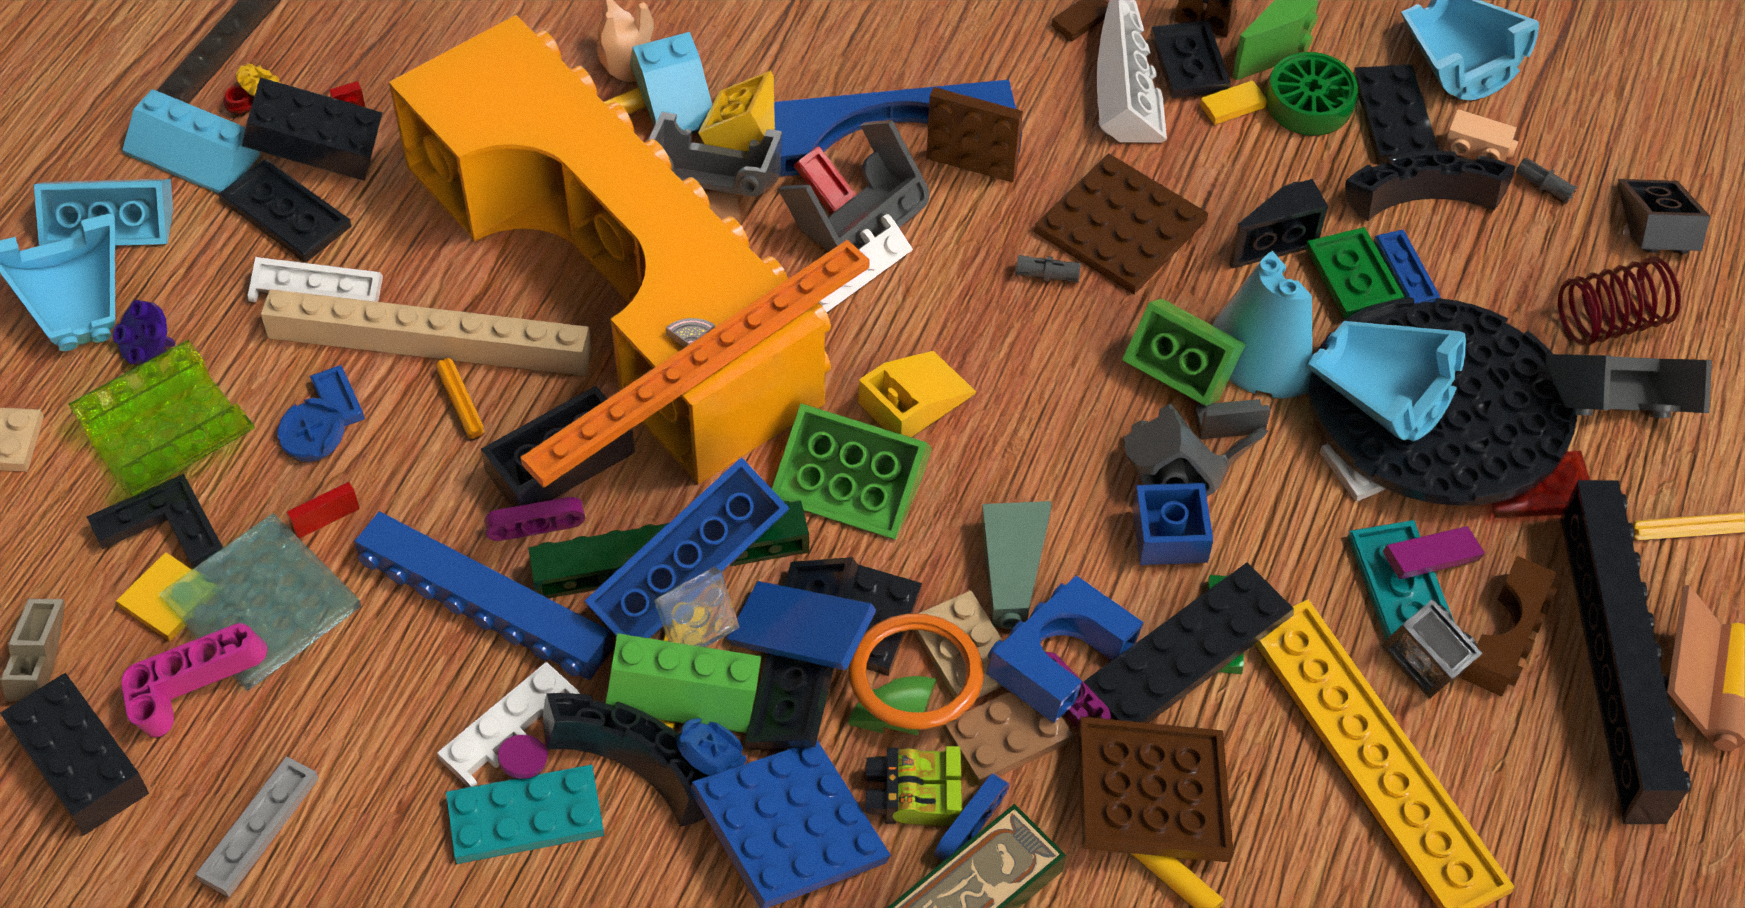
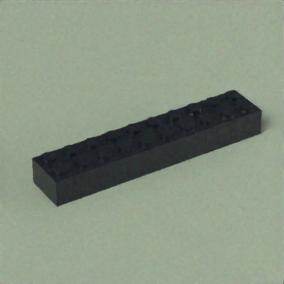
[1560,480,1691,824]

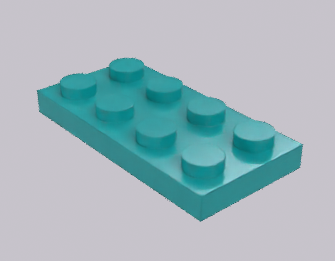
[446,764,605,864]

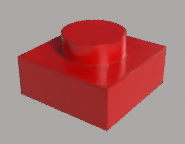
[329,81,366,107]

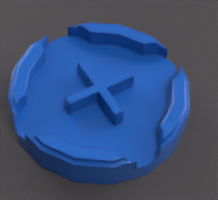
[277,398,345,462]
[676,718,746,776]

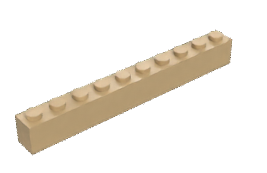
[261,289,592,376]

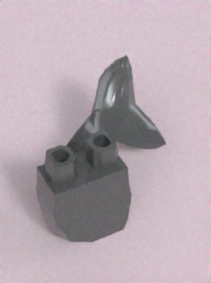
[1124,404,1268,496]

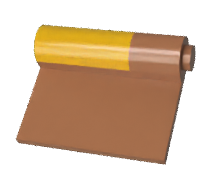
[1667,585,1745,751]

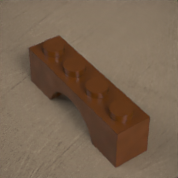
[1462,556,1558,696]

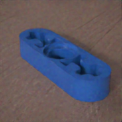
[934,773,1010,861]

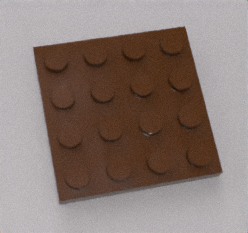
[1034,153,1208,295]
[1078,716,1234,863]

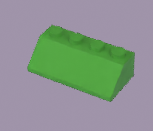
[606,633,761,734]

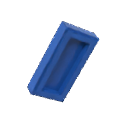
[310,365,365,427]

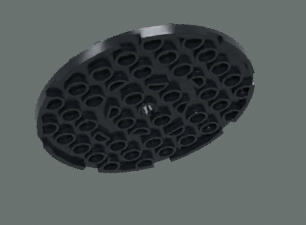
[1309,298,1577,506]

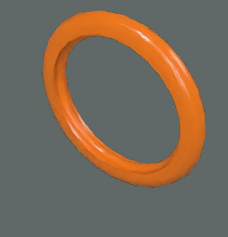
[849,614,984,730]

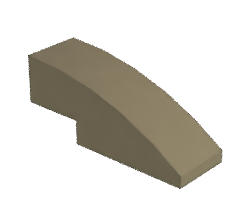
[0,599,65,701]

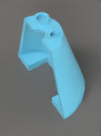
[1401,0,1539,100]
[0,213,115,351]
[1212,251,1312,398]
[1308,321,1466,441]

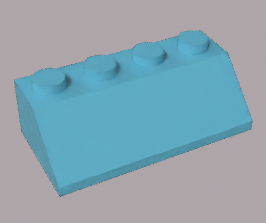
[122,89,261,194]
[34,179,173,246]

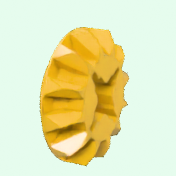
[236,63,281,97]

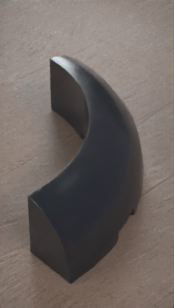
[1345,151,1515,221]
[543,693,709,827]

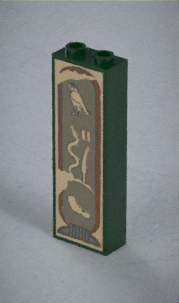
[887,804,1066,908]

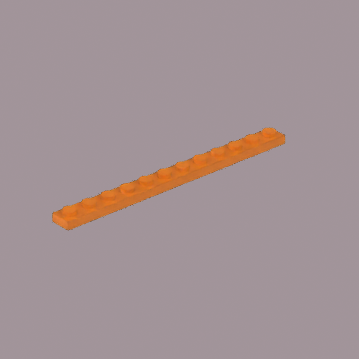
[521,240,870,488]

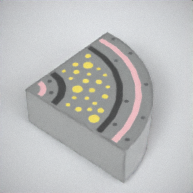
[666,318,715,348]

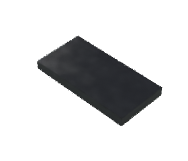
[219,159,352,263]

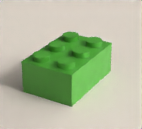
[1122,299,1246,406]

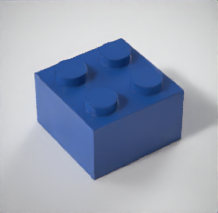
[1132,483,1213,565]

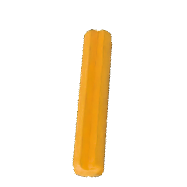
[436,358,485,439]

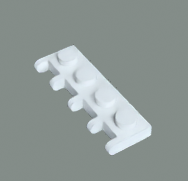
[819,214,913,312]
[248,257,383,302]
[437,662,580,788]

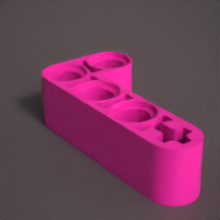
[121,623,267,738]

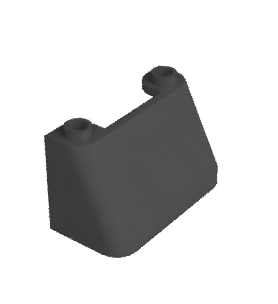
[648,112,783,196]

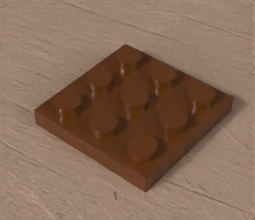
[926,87,1023,182]

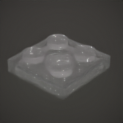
[654,566,740,647]

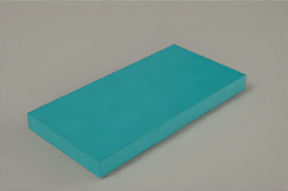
[1347,520,1455,645]

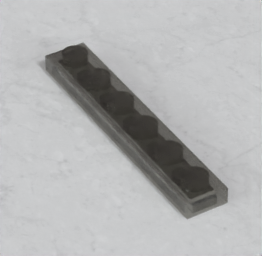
[156,0,281,104]

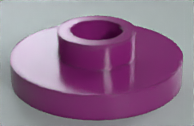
[498,735,547,779]

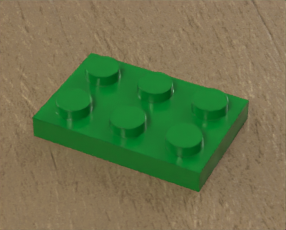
[1306,227,1404,319]

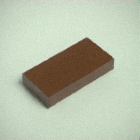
[1051,0,1108,41]

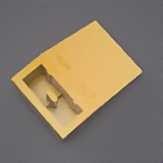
[858,351,976,437]

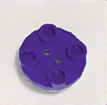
[113,300,176,366]

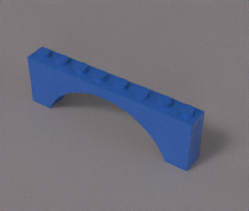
[774,79,1022,177]

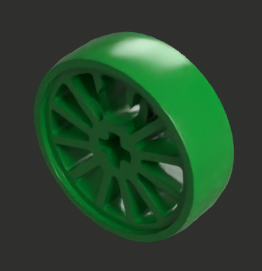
[1266,52,1358,136]

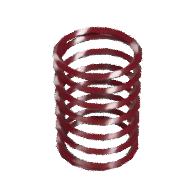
[1557,256,1681,347]

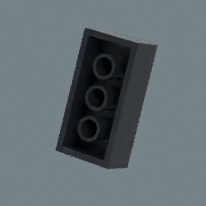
[242,77,383,181]
[481,386,635,507]
[0,672,149,836]

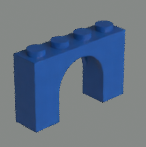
[986,575,1144,723]

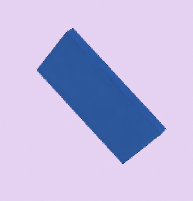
[727,581,876,670]

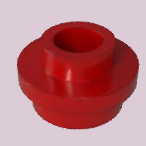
[223,85,254,114]

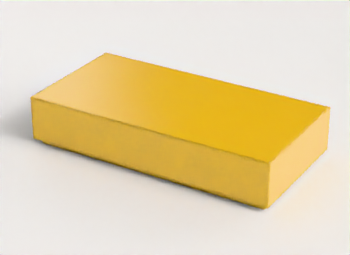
[1200,80,1268,125]

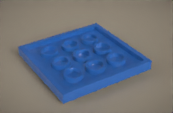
[690,740,891,908]

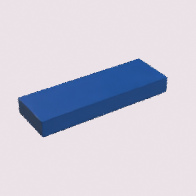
[1373,229,1441,304]

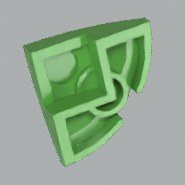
[848,676,936,736]

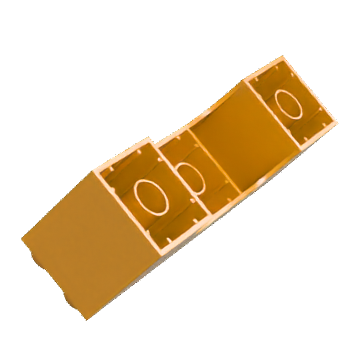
[389,15,831,485]

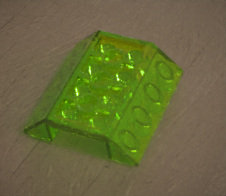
[68,340,255,496]

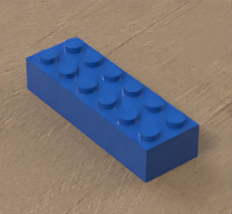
[584,457,789,639]

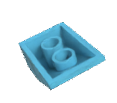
[630,32,712,133]

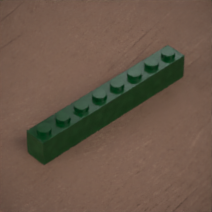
[528,500,809,598]

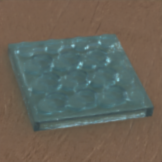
[159,513,361,691]

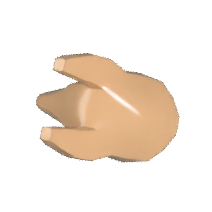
[597,0,654,82]

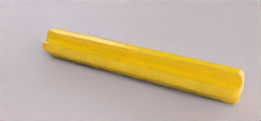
[1633,512,1745,540]

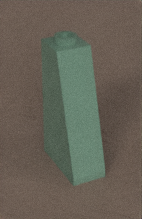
[981,501,1051,629]

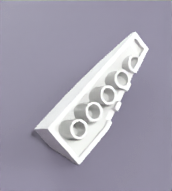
[1097,0,1167,143]

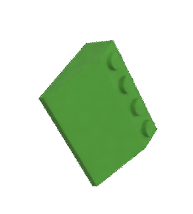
[772,403,932,540]

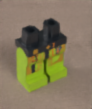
[865,746,962,826]

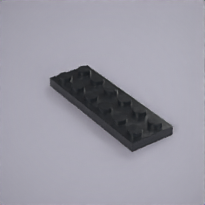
[745,557,858,750]
[1084,562,1294,723]

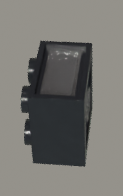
[1381,599,1482,699]

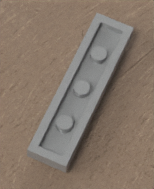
[195,756,319,897]

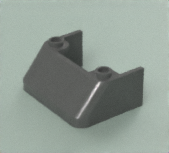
[778,120,930,252]
[1545,354,1712,418]

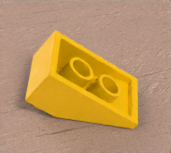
[698,70,775,151]

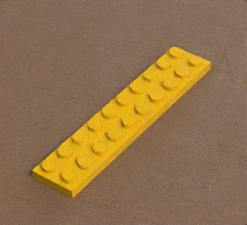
[1255,599,1515,908]

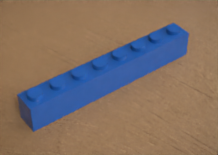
[354,511,613,680]

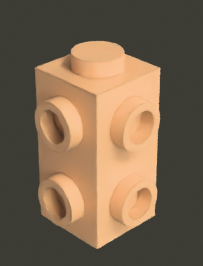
[1443,109,1519,162]

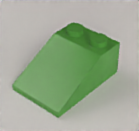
[1232,0,1319,80]

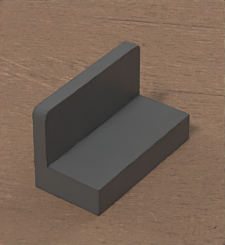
[1194,399,1271,439]

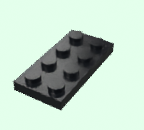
[1353,64,1439,164]

